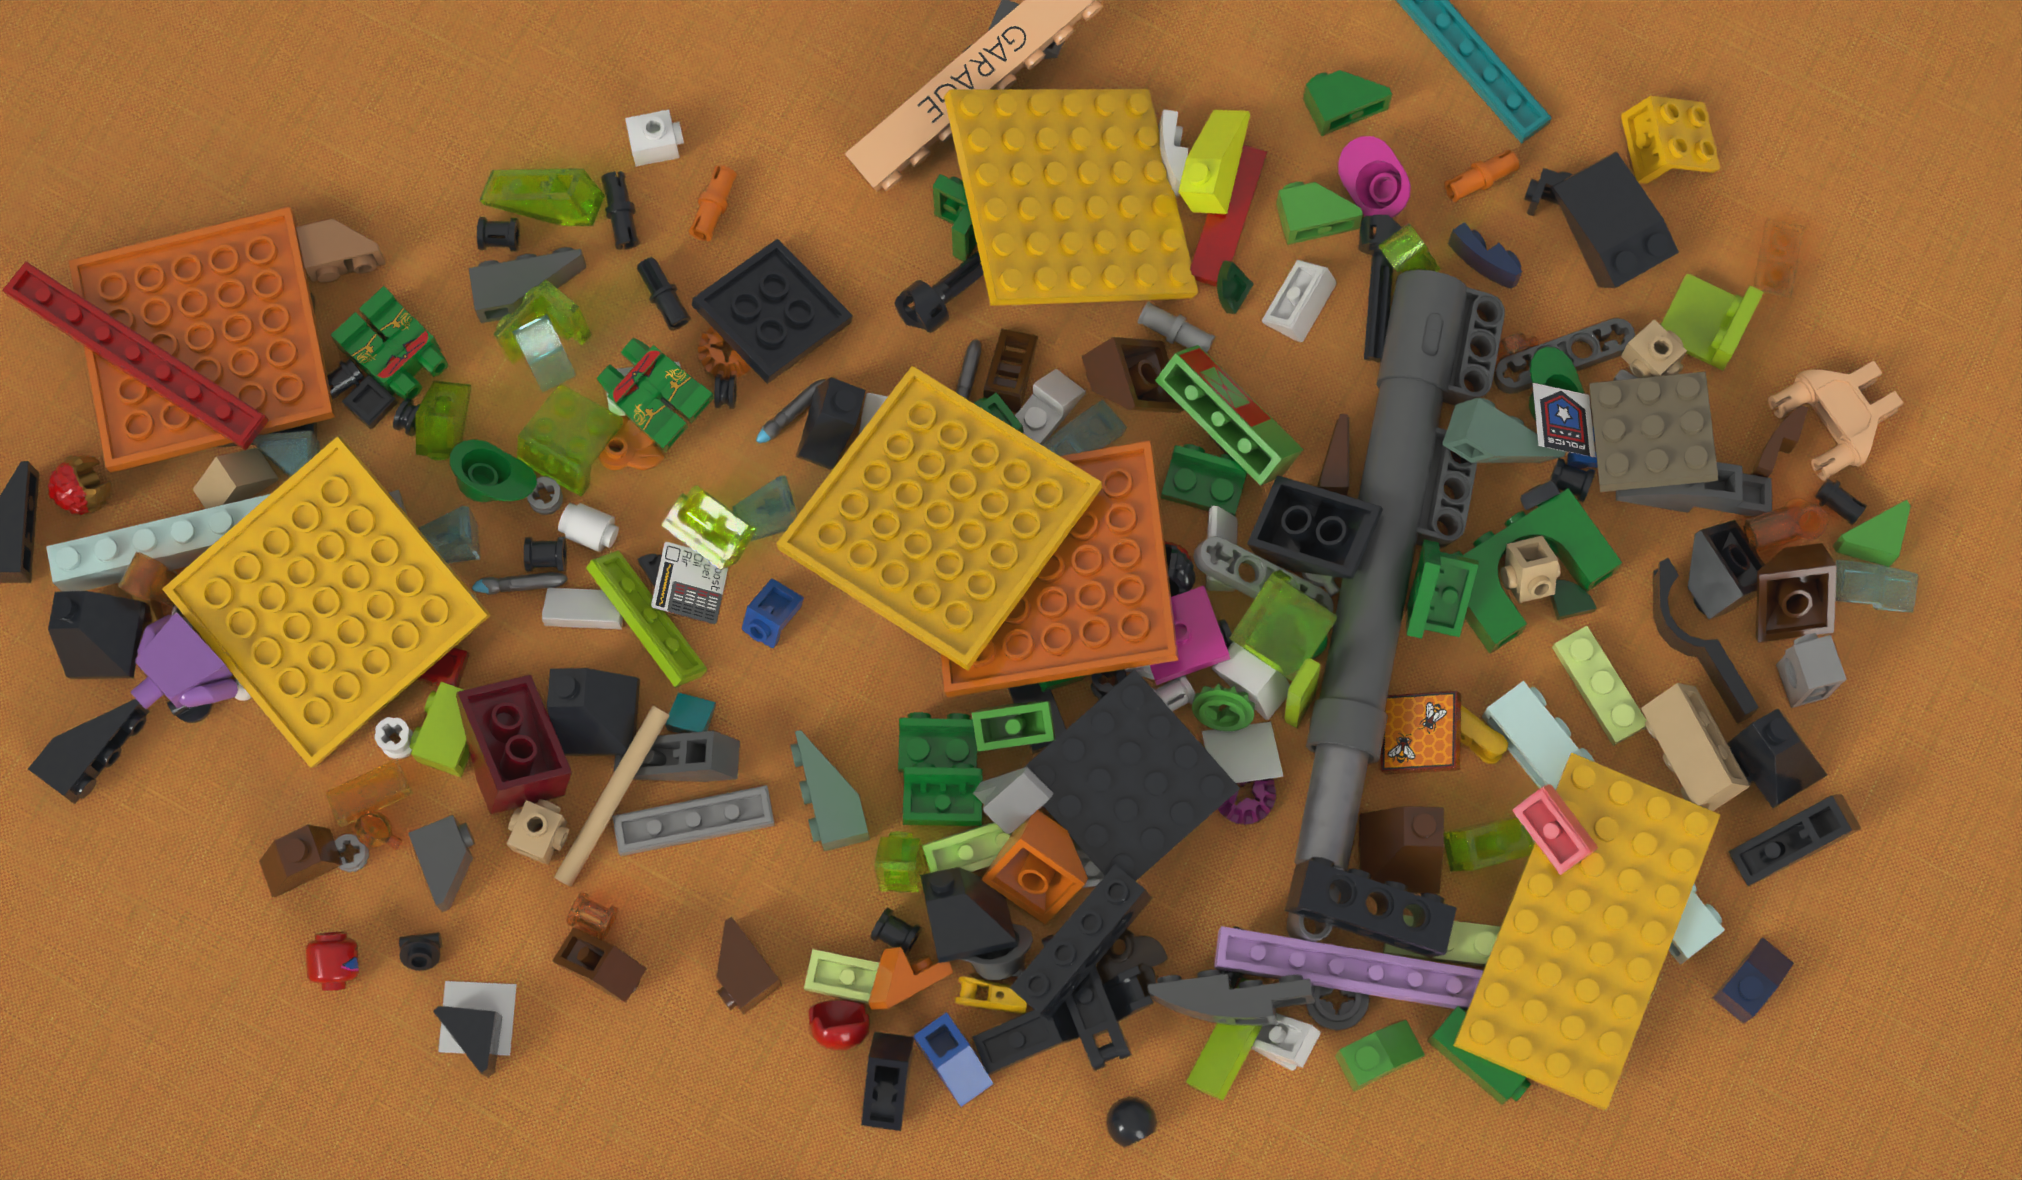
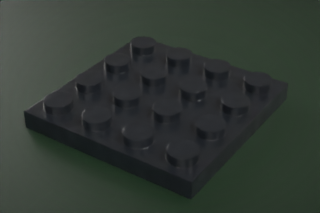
[1023,669,1240,881]

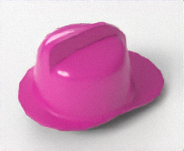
[1338,136,1411,218]

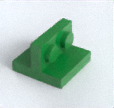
[933,174,977,261]
[1405,539,1479,639]

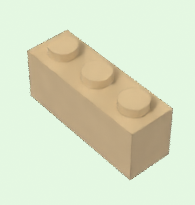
[1641,683,1750,811]

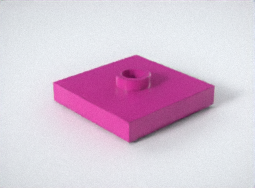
[1150,586,1231,685]

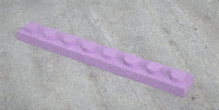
[1214,926,1483,1011]

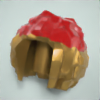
[48,455,111,515]

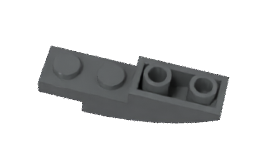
[1616,462,1772,519]
[1148,970,1316,1026]

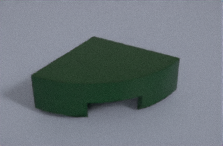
[1217,261,1254,314]
[1550,580,1597,620]

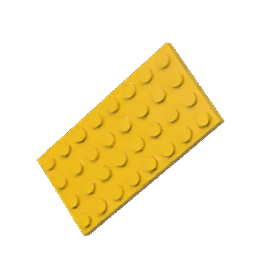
[1453,753,1720,1111]

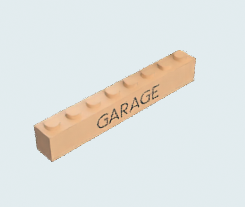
[845,0,1103,192]

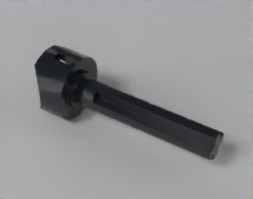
[1358,215,1410,362]
[894,251,984,333]

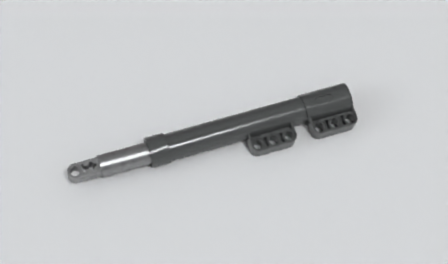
[1287,270,1505,942]

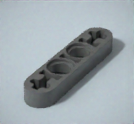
[1494,318,1635,394]

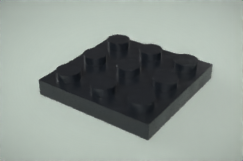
[692,238,853,384]

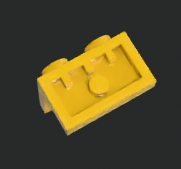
[1621,95,1720,183]

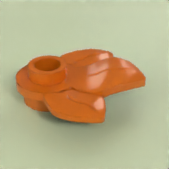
[596,412,665,470]

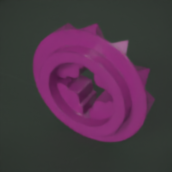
[1218,778,1276,824]

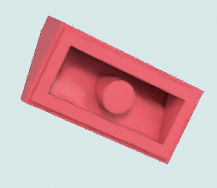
[1512,784,1598,875]

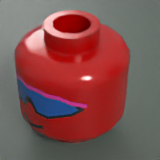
[306,932,359,991]

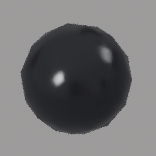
[1106,1096,1157,1147]

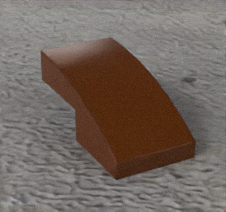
[1751,405,1808,478]

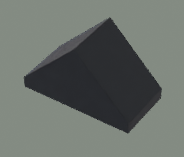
[433,1006,503,1078]

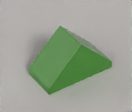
[1832,500,1911,567]

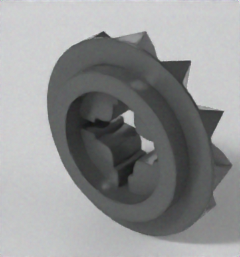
[1306,985,1369,1031]

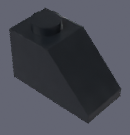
[796,377,866,470]

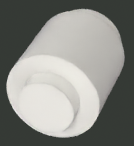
[558,503,619,552]

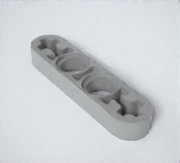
[1193,536,1334,619]

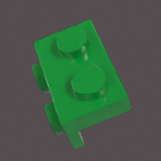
[903,762,983,826]

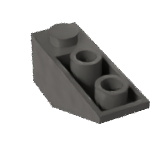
[469,247,586,323]

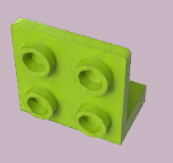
[1661,274,1764,371]

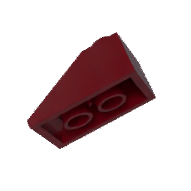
[456,675,572,815]

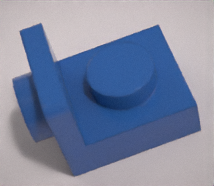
[742,578,804,648]

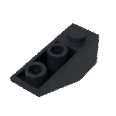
[28,699,150,804]

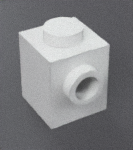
[625,110,684,167]

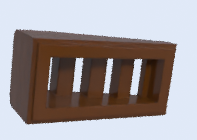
[983,329,1038,412]
[1317,414,1349,496]

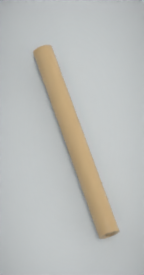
[554,706,670,887]

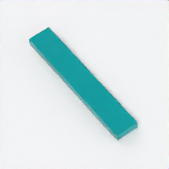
[1396,0,1552,144]

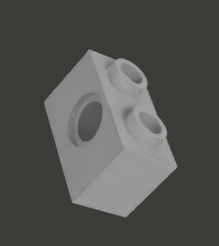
[1776,633,1846,708]

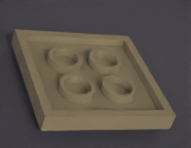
[1589,371,1718,492]

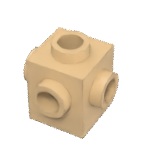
[1621,319,1687,378]
[1501,536,1560,603]
[507,799,569,865]

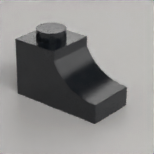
[861,1031,914,1131]

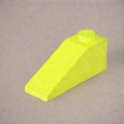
[1178,110,1250,214]

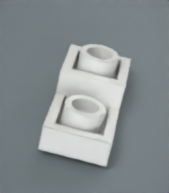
[1158,110,1189,197]

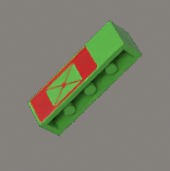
[1155,345,1304,486]

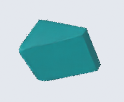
[665,693,716,734]

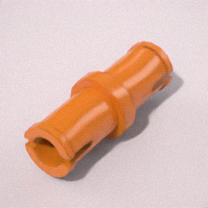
[1444,149,1520,202]
[689,165,737,241]

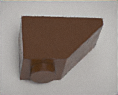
[259,824,343,897]
[717,917,782,1015]
[552,927,647,1003]

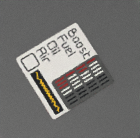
[651,542,730,624]

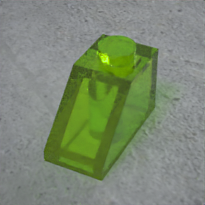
[415,381,471,460]
[1444,816,1535,871]

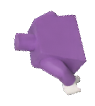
[130,605,251,709]

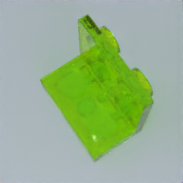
[494,279,592,365]
[517,384,623,497]
[1229,569,1337,681]

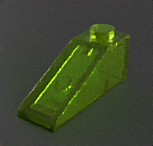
[479,168,605,226]
[875,831,921,893]

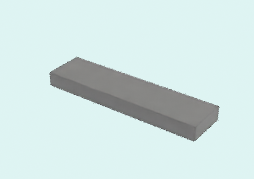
[612,785,775,856]

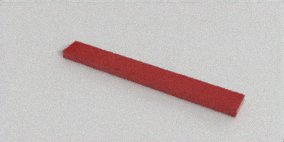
[2,261,269,451]

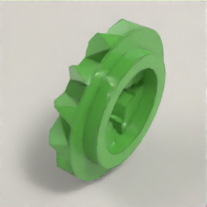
[1192,683,1255,731]

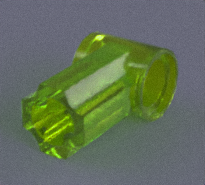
[1378,223,1440,273]

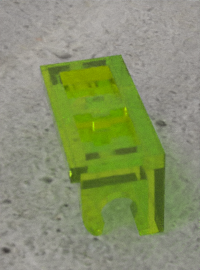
[661,485,757,570]

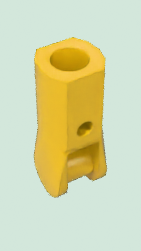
[1454,701,1508,764]
[955,977,1027,1015]

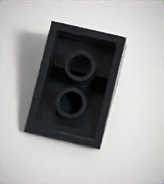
[1551,152,1679,288]
[1247,475,1383,579]

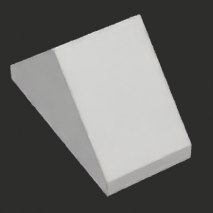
[1211,639,1290,720]

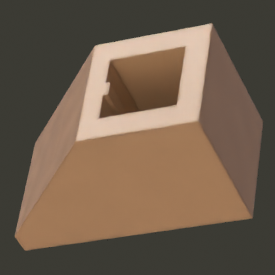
[296,218,386,282]

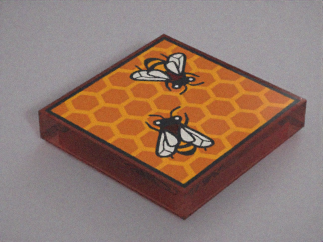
[1381,691,1461,774]

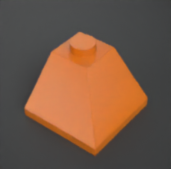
[981,810,1088,925]

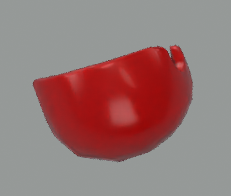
[809,1000,870,1051]

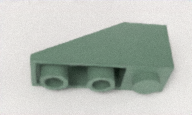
[1442,398,1566,463]
[790,730,870,852]

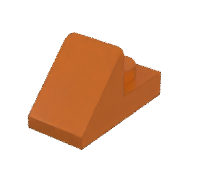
[868,947,953,1010]

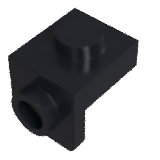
[1524,168,1573,216]

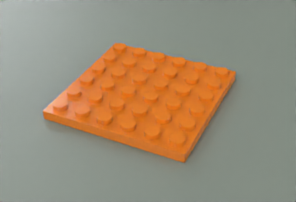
[69,207,335,473]
[941,441,1179,698]

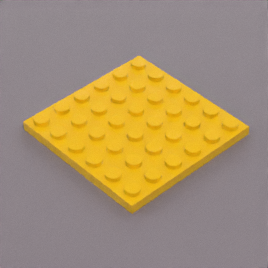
[944,89,1198,306]
[776,366,1102,671]
[162,436,491,768]

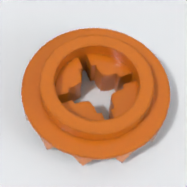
[698,326,751,379]

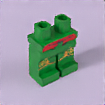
[330,286,448,400]
[597,338,714,453]

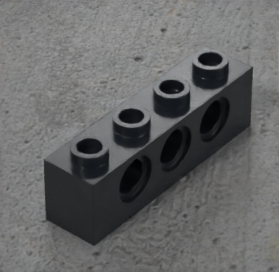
[1285,857,1457,958]
[1010,864,1152,1020]

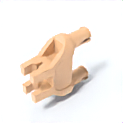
[1768,361,1904,481]

